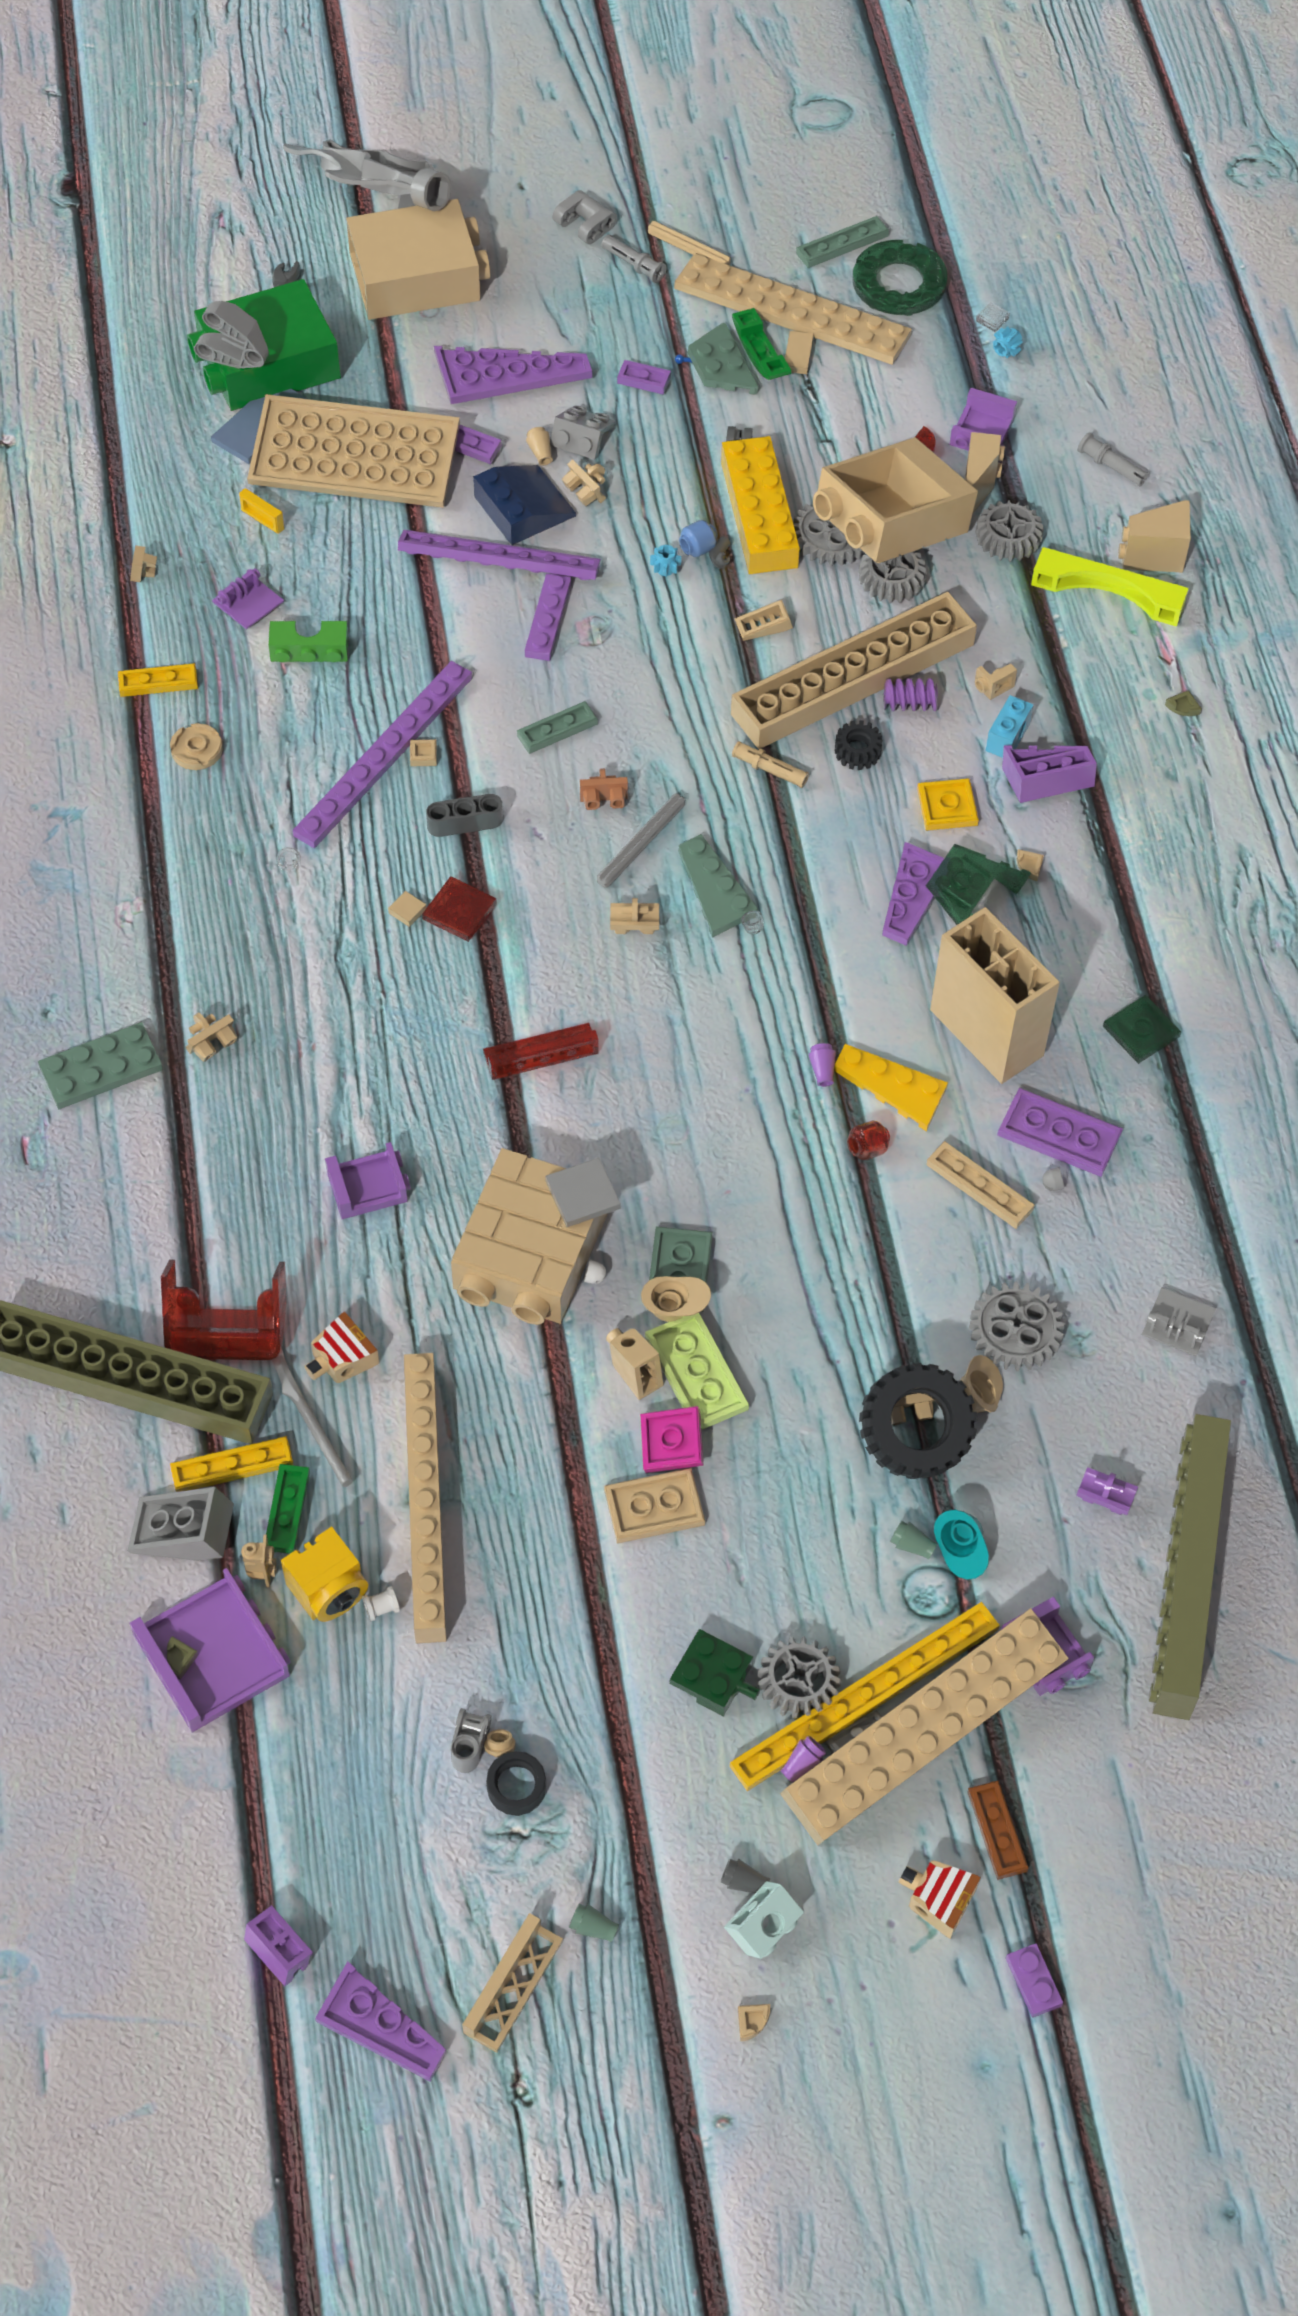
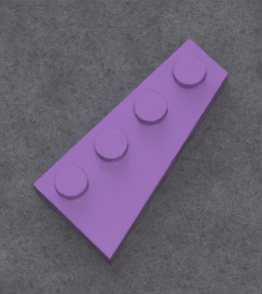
[315,1961,446,2082]

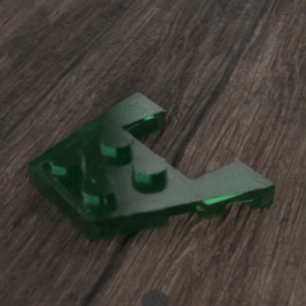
[925,844,1031,925]

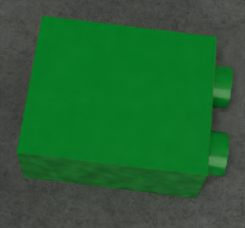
[187,279,341,411]

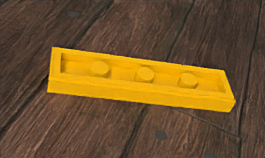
[170,1436,293,1492]

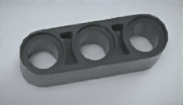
[426,794,503,837]

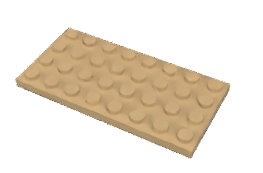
[247,394,460,508]

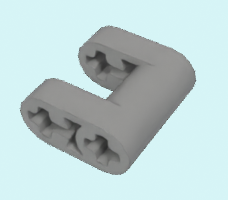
[552,190,617,244]

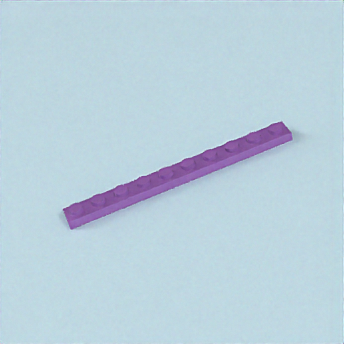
[293,660,472,849]

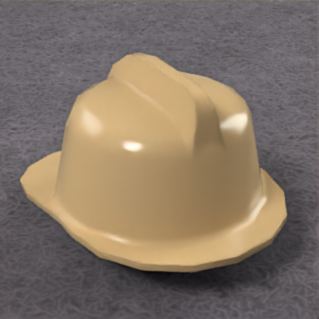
[641,1276,711,1322]
[959,1355,1003,1414]

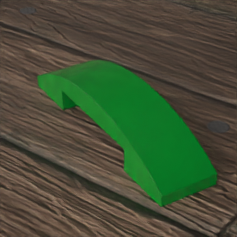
[732,308,792,380]

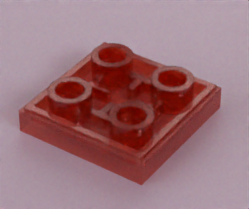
[422,876,497,942]

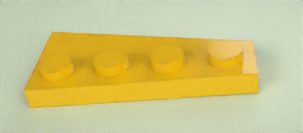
[834,1044,948,1132]

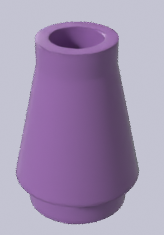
[808,1043,836,1087]
[781,1736,826,1783]

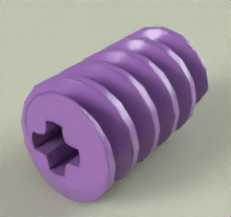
[883,678,938,711]

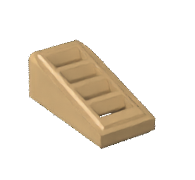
[735,600,793,641]

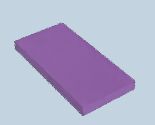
[997,1088,1123,1177]

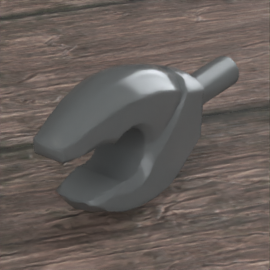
[272,261,300,287]

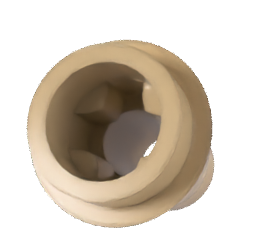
[526,427,553,466]

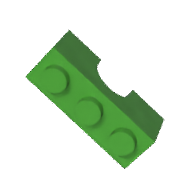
[268,621,349,662]

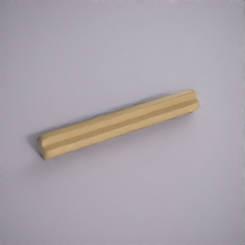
[648,221,731,265]

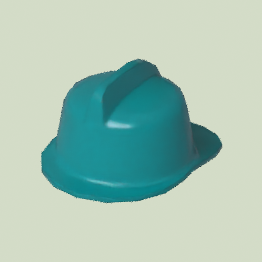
[934,1509,989,1579]

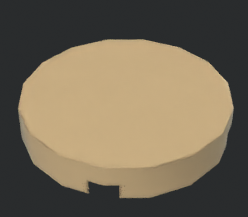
[170,723,223,770]

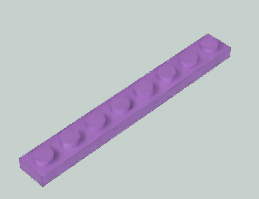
[398,530,601,580]

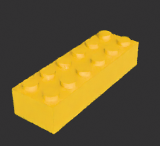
[721,436,800,574]

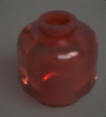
[847,1120,890,1160]

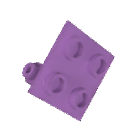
[212,568,284,630]

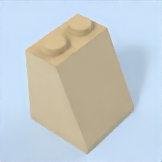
[1118,500,1191,573]

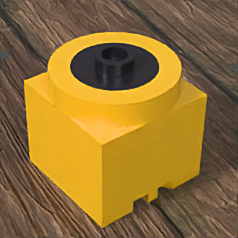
[281,1526,368,1622]

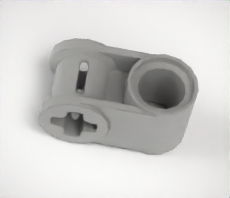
[451,1708,492,1773]

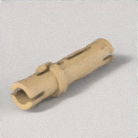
[732,741,809,788]

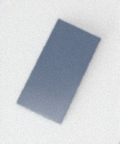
[211,389,310,464]

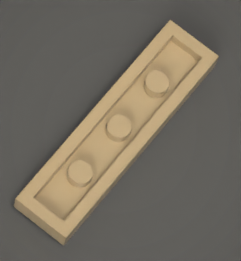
[926,1141,1035,1229]

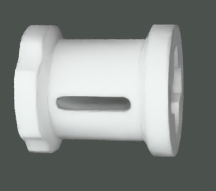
[362,1586,400,1622]

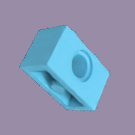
[986,695,1034,758]

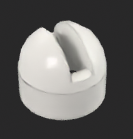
[584,1260,606,1284]

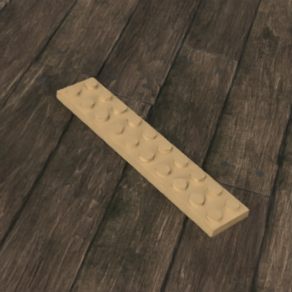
[674,253,912,365]

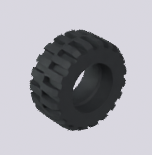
[859,1363,978,1479]

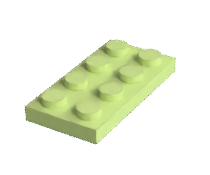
[645,1313,749,1430]

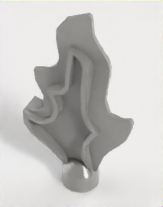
[283,139,451,211]

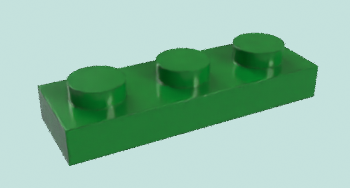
[266,1464,310,1554]

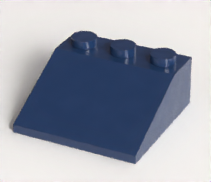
[473,465,576,545]

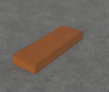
[967,1780,1029,1880]

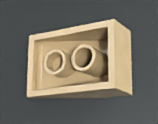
[965,432,1005,513]

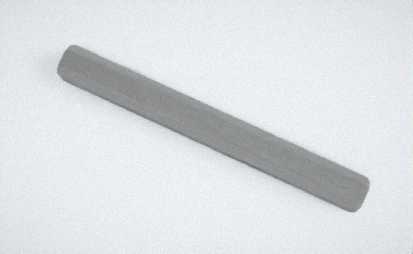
[597,793,685,888]

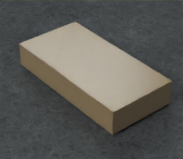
[785,331,814,374]

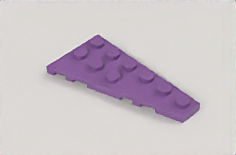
[434,346,592,404]

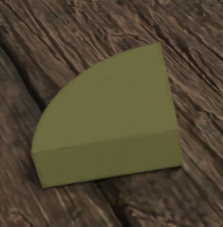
[1165,690,1202,716]
[167,1636,198,1680]

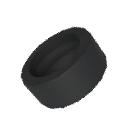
[486,1751,546,1816]

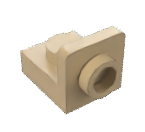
[975,663,1017,700]

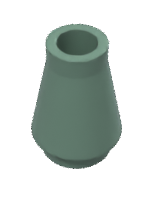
[890,1520,937,1560]
[569,1903,619,1942]

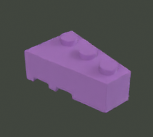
[1002,745,1097,803]

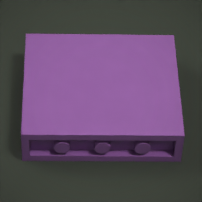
[129,1568,291,1733]

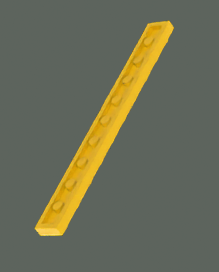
[730,1602,1000,1791]

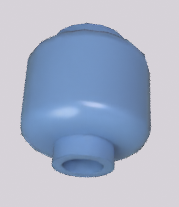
[679,520,718,557]

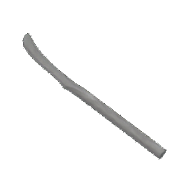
[267,1314,353,1487]

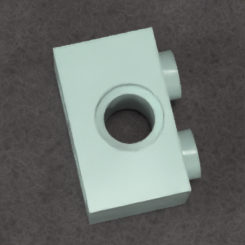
[724,1881,804,1959]

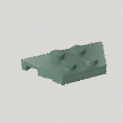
[687,323,758,395]

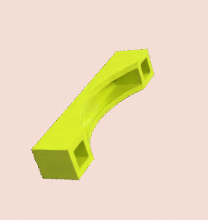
[1031,547,1189,627]

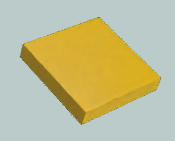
[917,778,979,831]

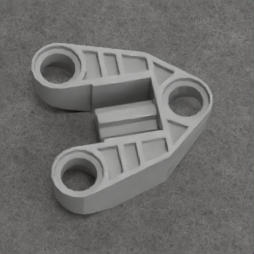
[194,301,269,369]

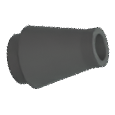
[721,1858,770,1894]

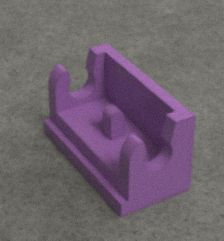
[244,1905,313,1986]

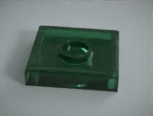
[1103,995,1181,1064]

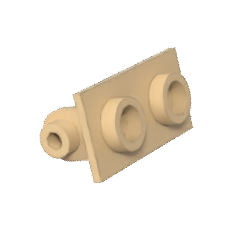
[241,1535,276,1587]

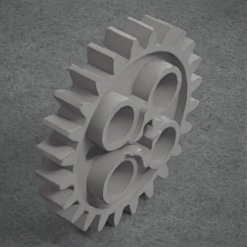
[793,504,865,566]
[969,1282,1065,1371]

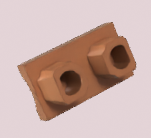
[580,768,628,810]

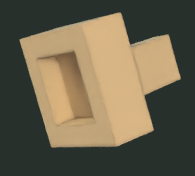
[130,545,157,582]

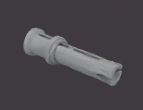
[601,234,666,283]
[1077,432,1148,487]

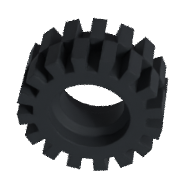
[834,720,883,770]

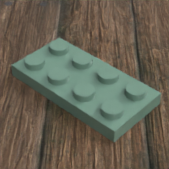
[38,1022,163,1110]

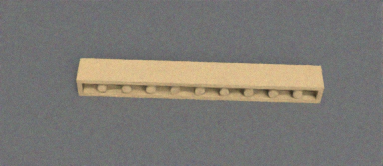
[404,1353,446,1644]

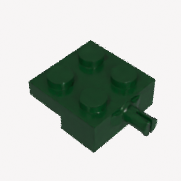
[669,1629,761,1717]

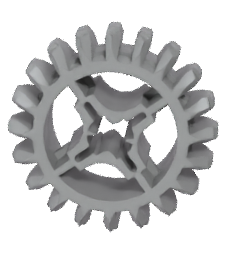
[975,500,1044,562]
[858,551,927,603]
[758,1636,841,1720]

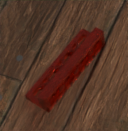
[483,1023,598,1080]

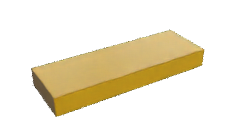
[118,663,198,697]

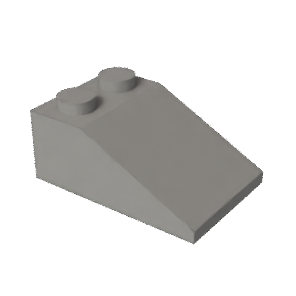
[127,1487,234,1561]

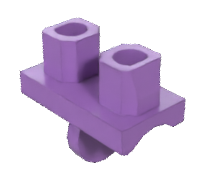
[1076,1467,1138,1515]

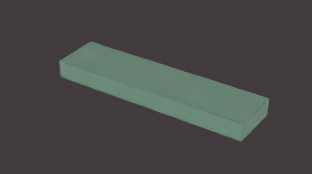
[796,216,889,268]

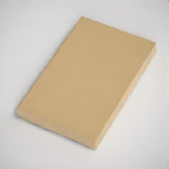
[604,1468,705,1544]

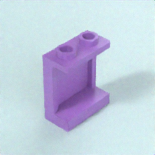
[950,388,1017,451]
[325,1142,411,1219]
[1001,1597,1094,1696]

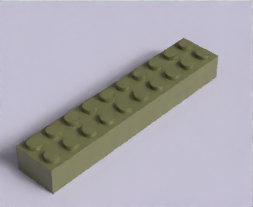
[0,1300,273,1444]
[1149,1414,1231,1720]

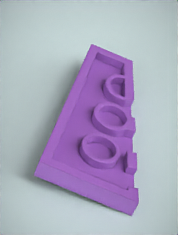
[882,842,953,946]

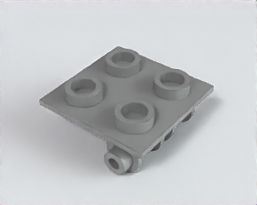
[1142,1288,1216,1356]

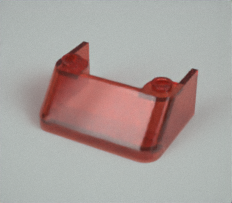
[161,1259,287,1360]

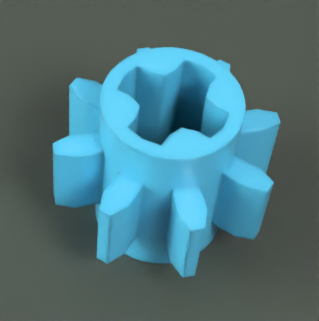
[993,326,1023,358]
[650,544,681,576]

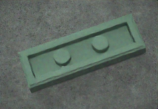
[517,701,598,754]

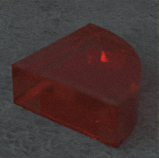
[915,426,936,453]

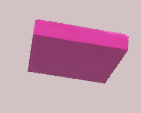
[640,1406,704,1473]

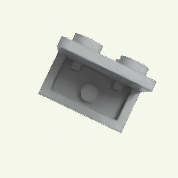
[550,405,615,460]

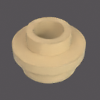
[484,1729,516,1758]

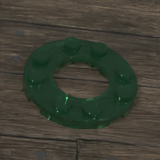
[852,240,948,316]

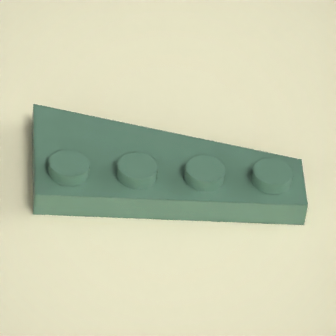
[678,834,758,938]

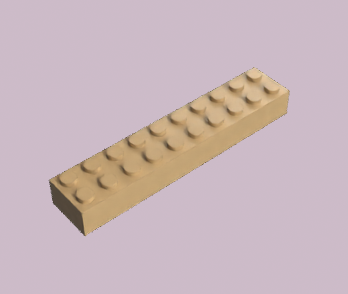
[731,592,977,750]
[780,1608,1069,1846]

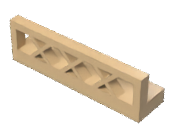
[462,1913,563,2053]

